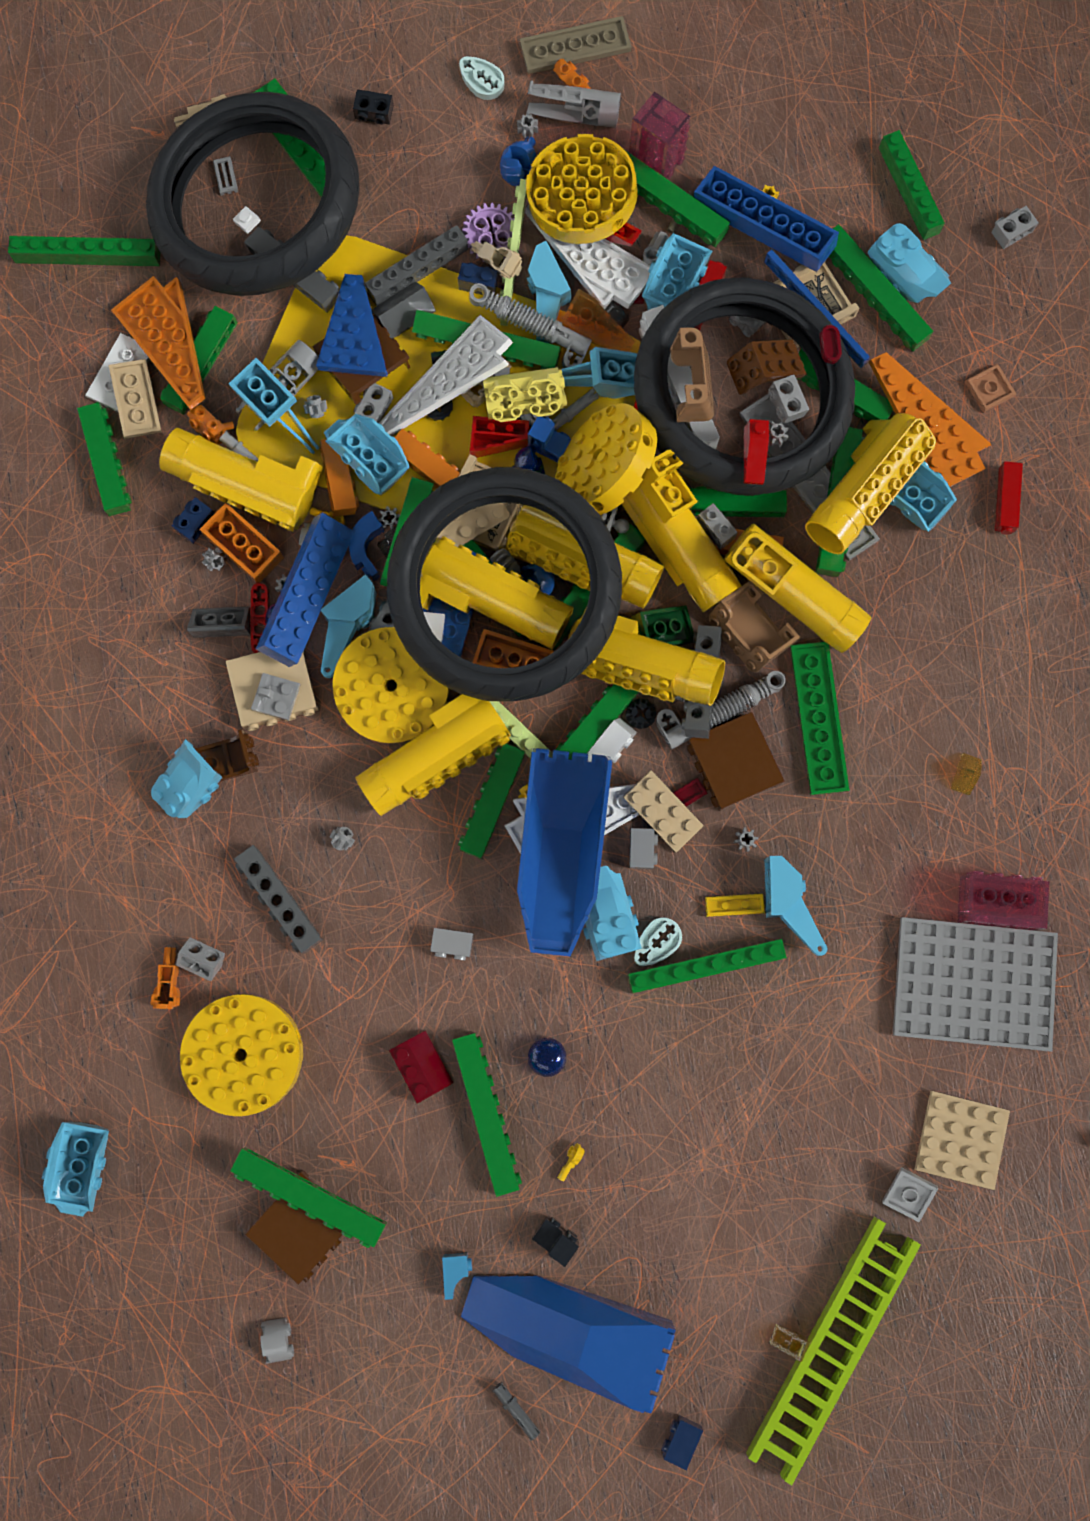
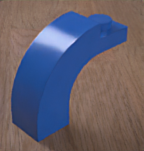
[349,511,384,581]

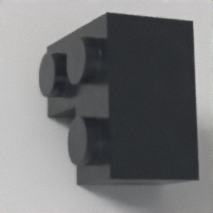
[532,1217,579,1267]

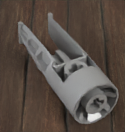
[526,80,621,128]
[235,340,319,431]

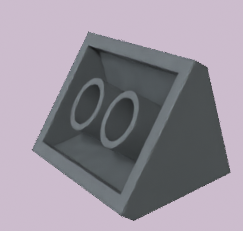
[372,282,436,339]
[187,606,250,638]

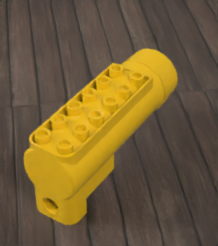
[805,413,936,554]
[159,428,324,532]
[622,450,742,612]
[507,505,664,609]
[725,524,871,653]
[420,535,573,649]
[568,607,725,706]
[355,694,511,816]

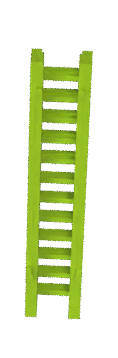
[746,1216,921,1486]

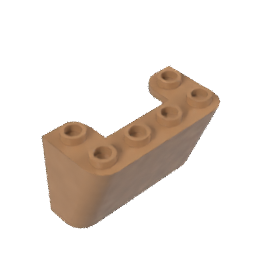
[670,328,714,422]
[709,581,800,672]

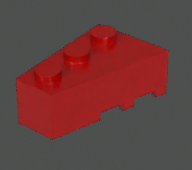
[469,416,529,458]

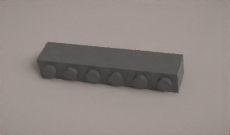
[244,226,339,313]

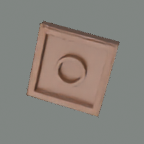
[965,364,1016,413]

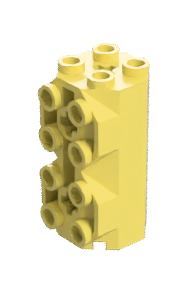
[483,367,567,422]

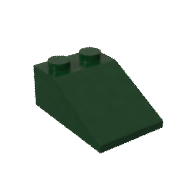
[628,605,694,646]

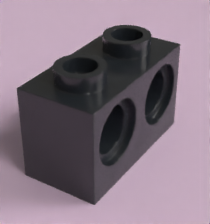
[353,89,394,125]

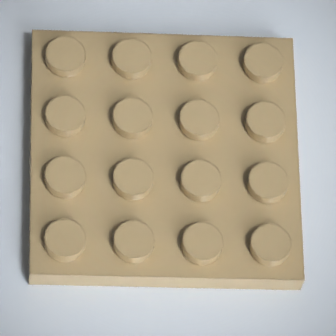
[914,1091,1010,1190]

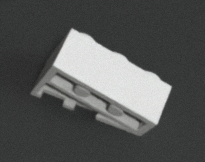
[587,718,637,764]

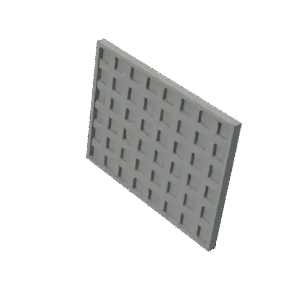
[893,917,1058,1052]

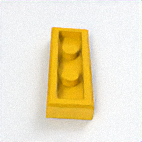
[705,894,765,917]

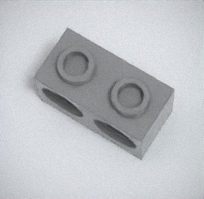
[991,206,1039,249]
[768,375,809,424]
[354,383,393,423]
[697,503,737,550]
[176,937,225,981]

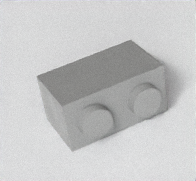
[629,828,658,870]
[431,928,474,961]

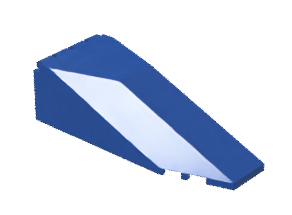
[517,748,612,957]
[461,1275,676,1414]

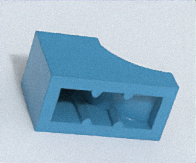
[442,1253,472,1300]

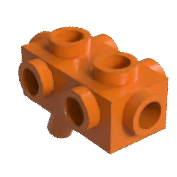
[553,58,591,89]
[187,404,234,445]

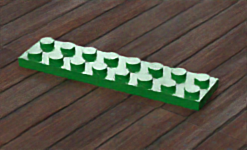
[253,78,326,198]
[790,642,850,796]

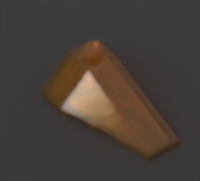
[561,289,635,352]

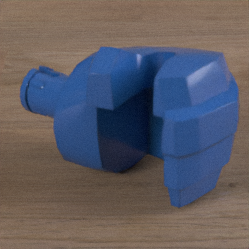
[500,136,536,186]

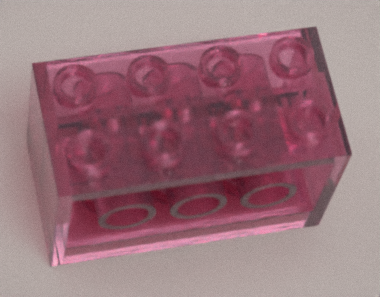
[629,92,691,179]
[957,871,1050,931]

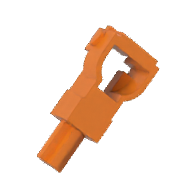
[150,947,180,1009]

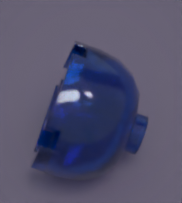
[512,444,545,474]
[528,1037,567,1077]

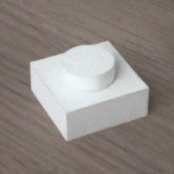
[233,206,261,234]

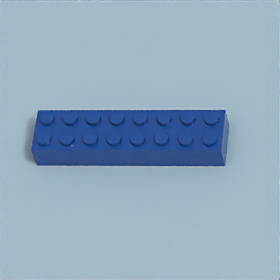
[694,166,839,272]
[256,512,355,667]

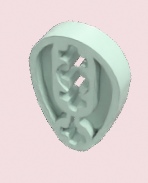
[459,56,505,100]
[634,918,682,966]

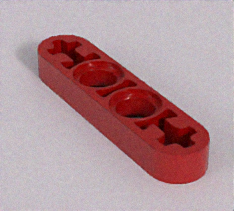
[251,583,269,654]

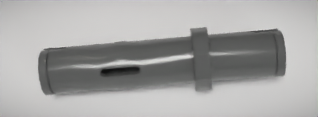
[492,1382,541,1441]

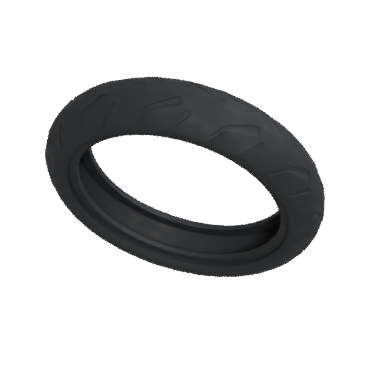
[146,92,360,296]
[634,278,855,496]
[387,467,622,702]

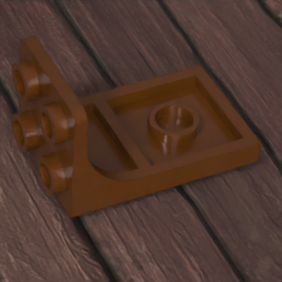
[727,339,806,395]
[194,729,259,782]

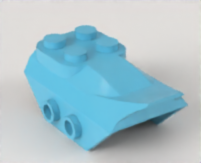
[868,223,951,303]
[642,233,713,311]
[324,414,410,495]
[890,461,957,532]
[151,739,222,818]
[583,866,642,961]
[42,1122,109,1217]

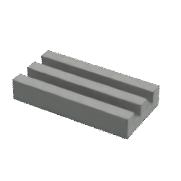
[213,157,238,196]

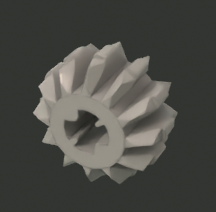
[490,548,521,574]

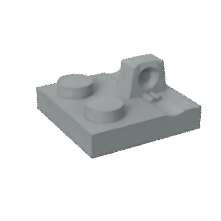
[251,673,300,721]
[882,1167,938,1222]

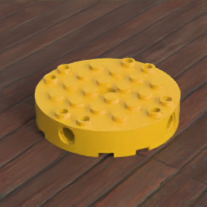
[526,134,637,244]
[555,403,657,515]
[333,627,450,743]
[180,995,303,1116]

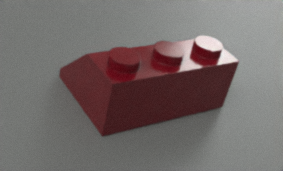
[389,1030,454,1104]

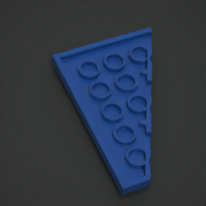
[316,274,388,377]

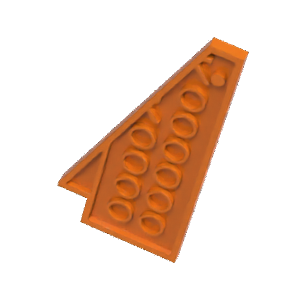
[111,276,205,410]
[868,352,991,487]

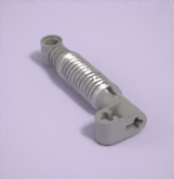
[469,283,592,368]
[656,671,785,750]

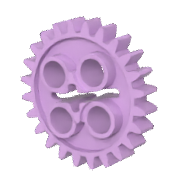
[462,203,514,262]

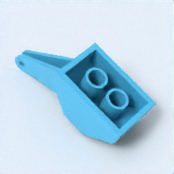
[527,241,572,344]
[562,347,638,399]
[229,358,319,454]
[321,574,377,678]
[764,856,827,956]

